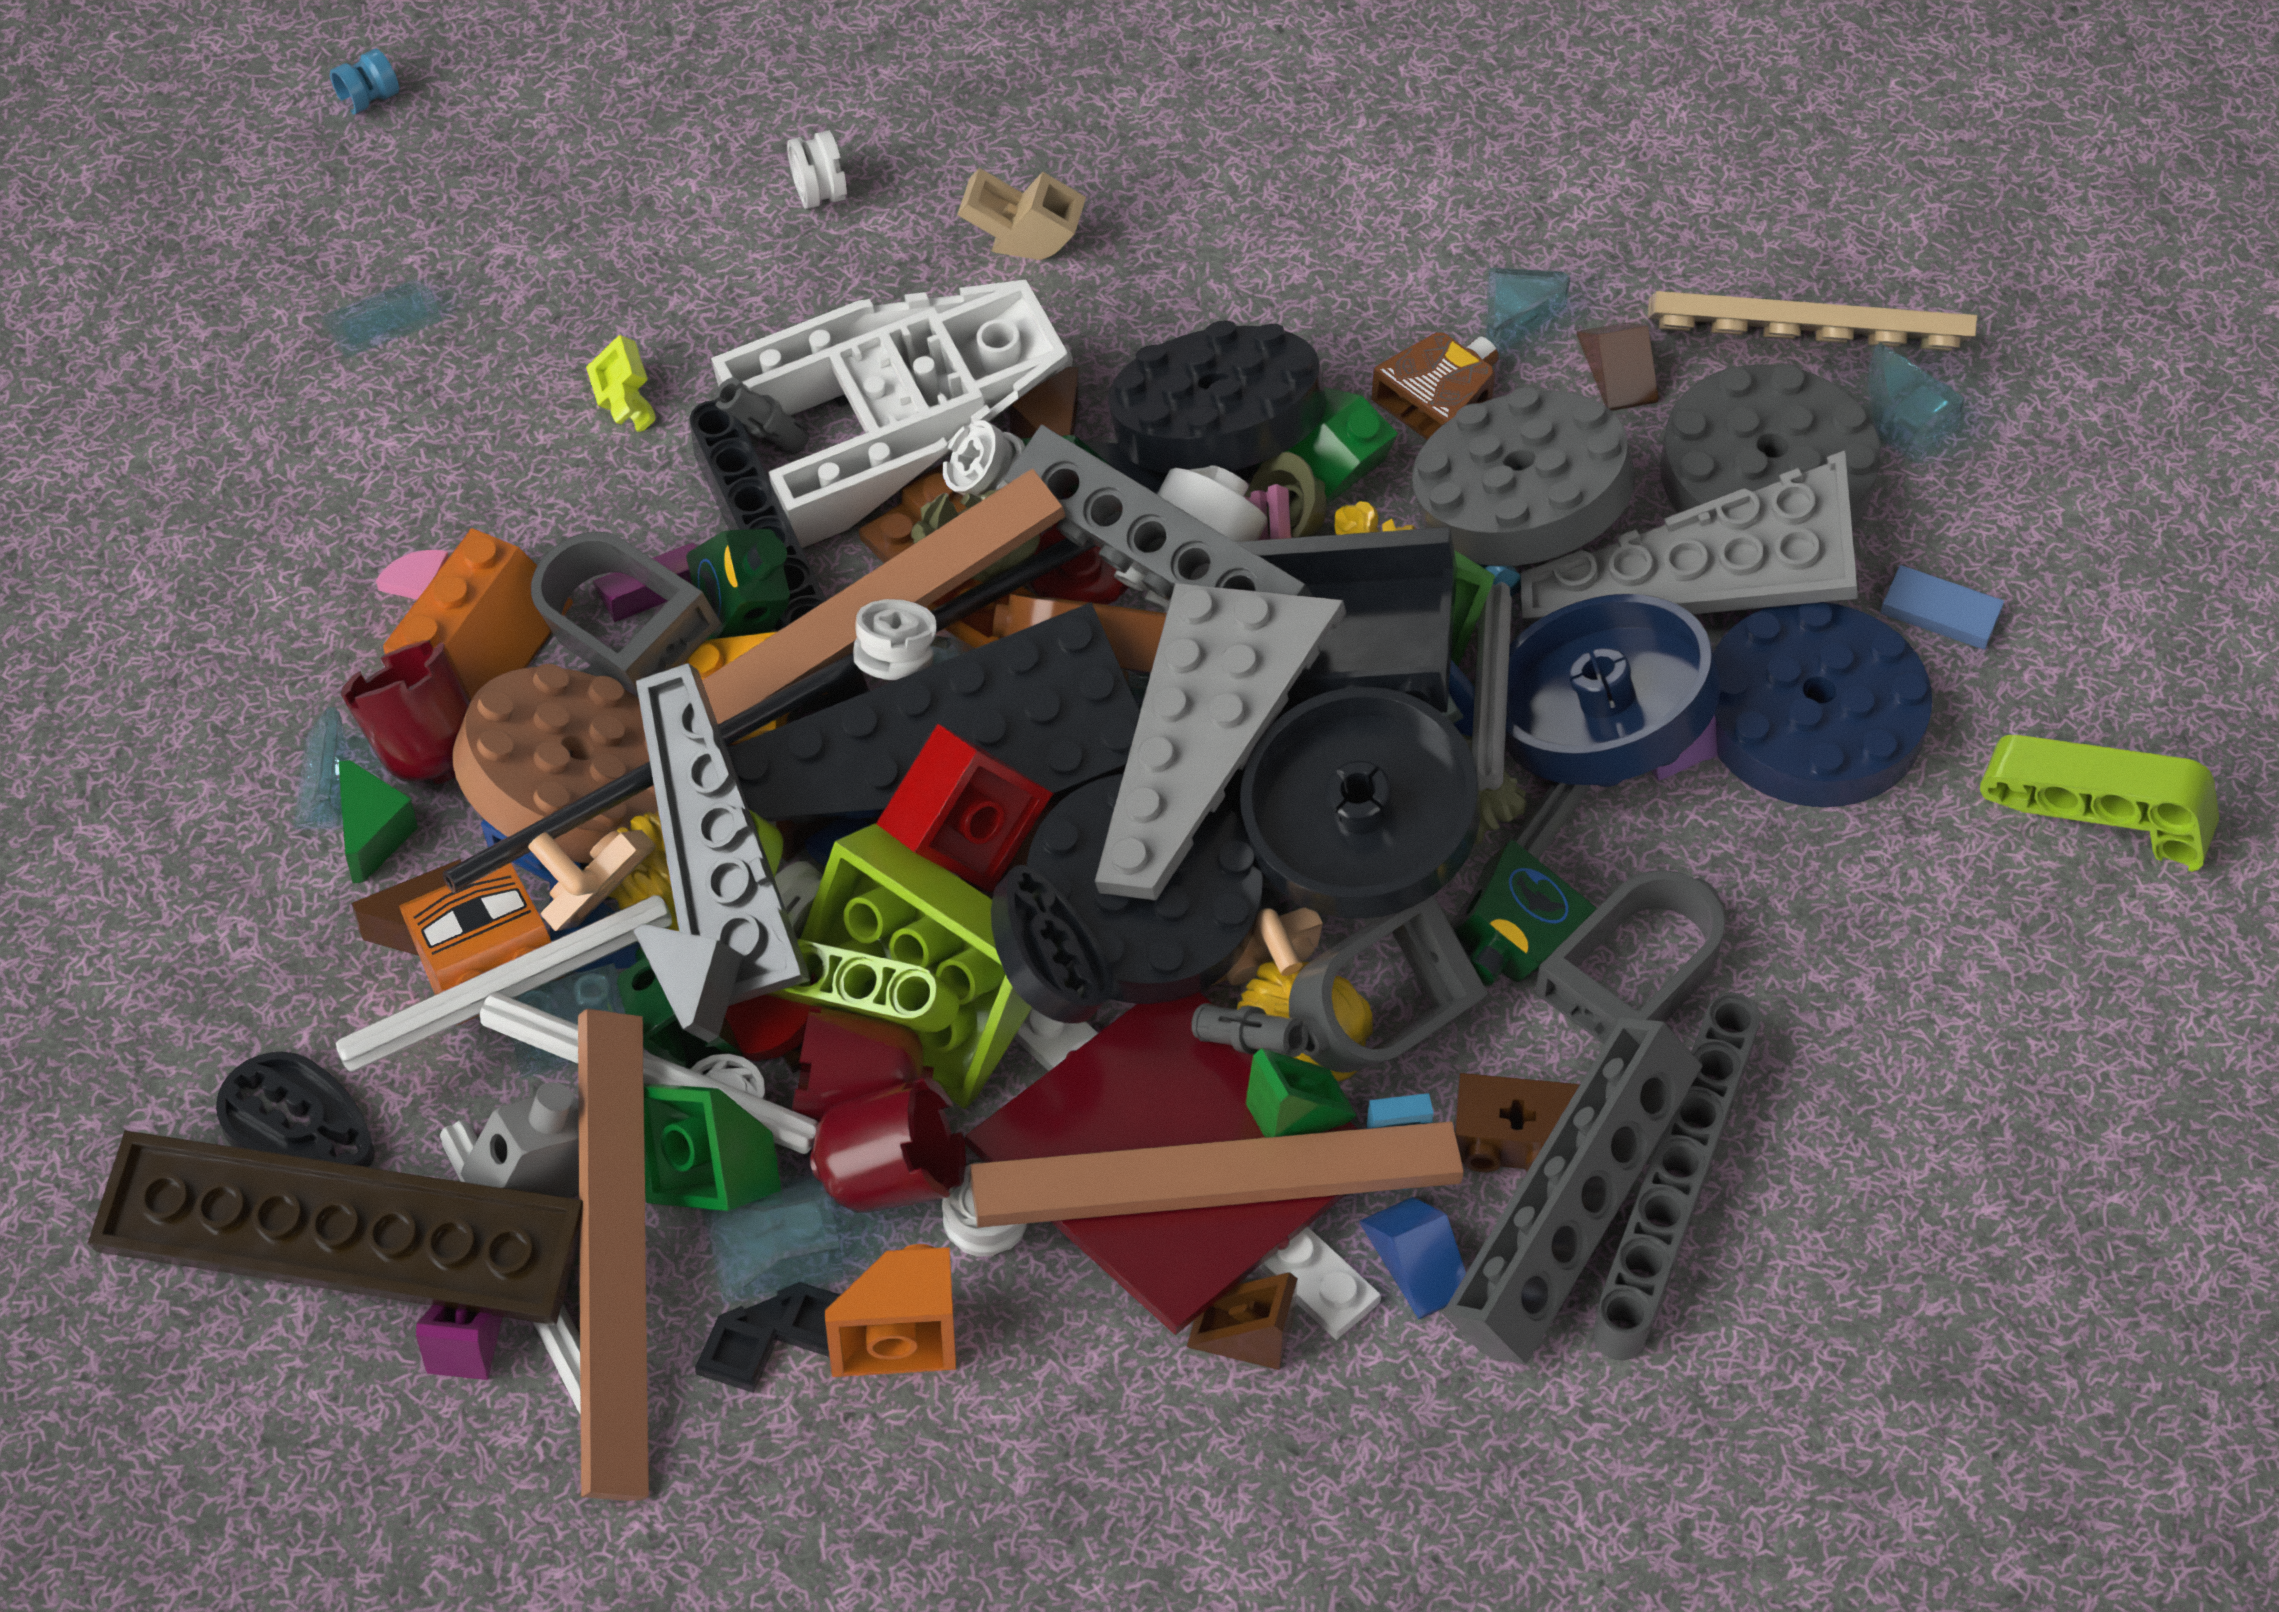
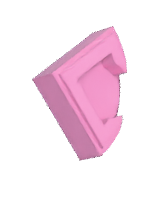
[376,550,449,600]

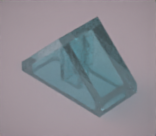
[1484,267,1570,355]

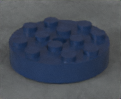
[1505,594,1721,787]
[1714,602,1932,807]

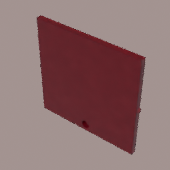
[965,992,1359,1335]

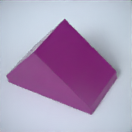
[416,1305,503,1380]

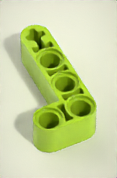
[1980,735,2219,872]

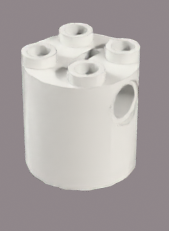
[1114,466,1267,613]

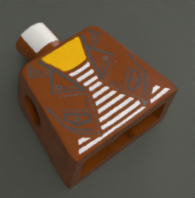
[1371,332,1499,440]

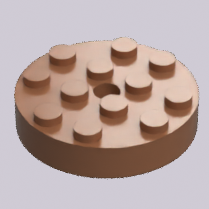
[453,663,658,863]

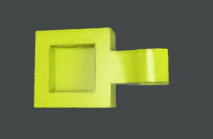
[586,335,656,432]

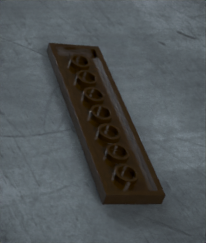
[87,1130,583,1326]

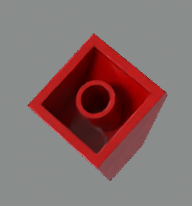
[876,724,1053,893]

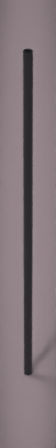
[443,470,1237,893]

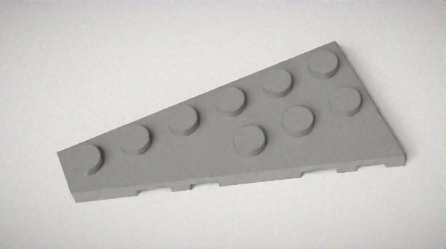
[1521,450,1858,629]
[1095,583,1346,900]

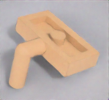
[528,829,657,931]
[1212,907,1323,985]

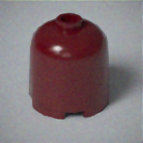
[340,640,472,784]
[792,1005,934,1123]
[810,1077,966,1213]

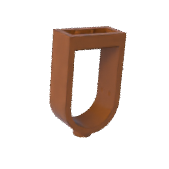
[993,594,1167,672]

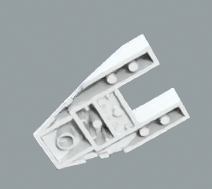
[711,280,1069,548]

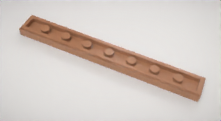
[702,468,1066,724]
[578,1009,649,1501]
[970,1121,1464,1228]

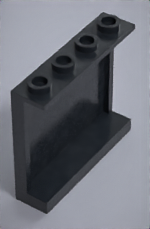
[1236,527,1458,722]

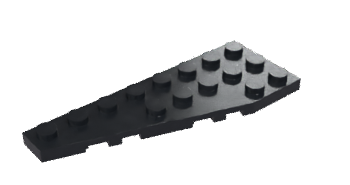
[727,602,1140,824]

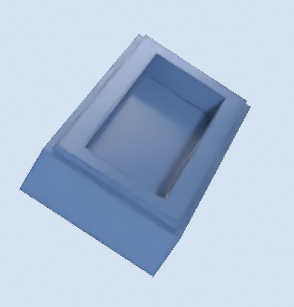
[1880,565,2004,650]

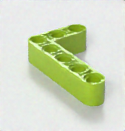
[750,810,959,1032]

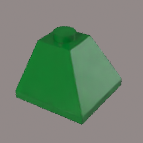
[1255,387,1398,504]
[643,1083,781,1211]

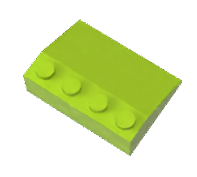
[800,823,1032,1109]

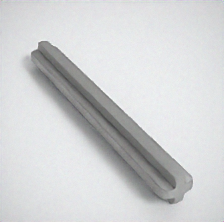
[1471,582,1512,791]

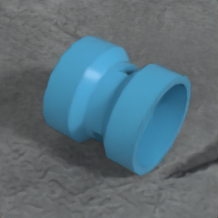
[330,48,399,115]

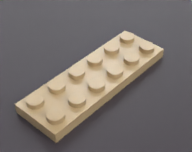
[1648,291,1977,351]

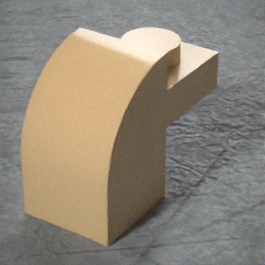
[957,168,1086,260]

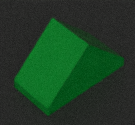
[338,760,418,883]
[1246,1048,1357,1138]

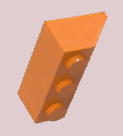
[383,528,573,700]

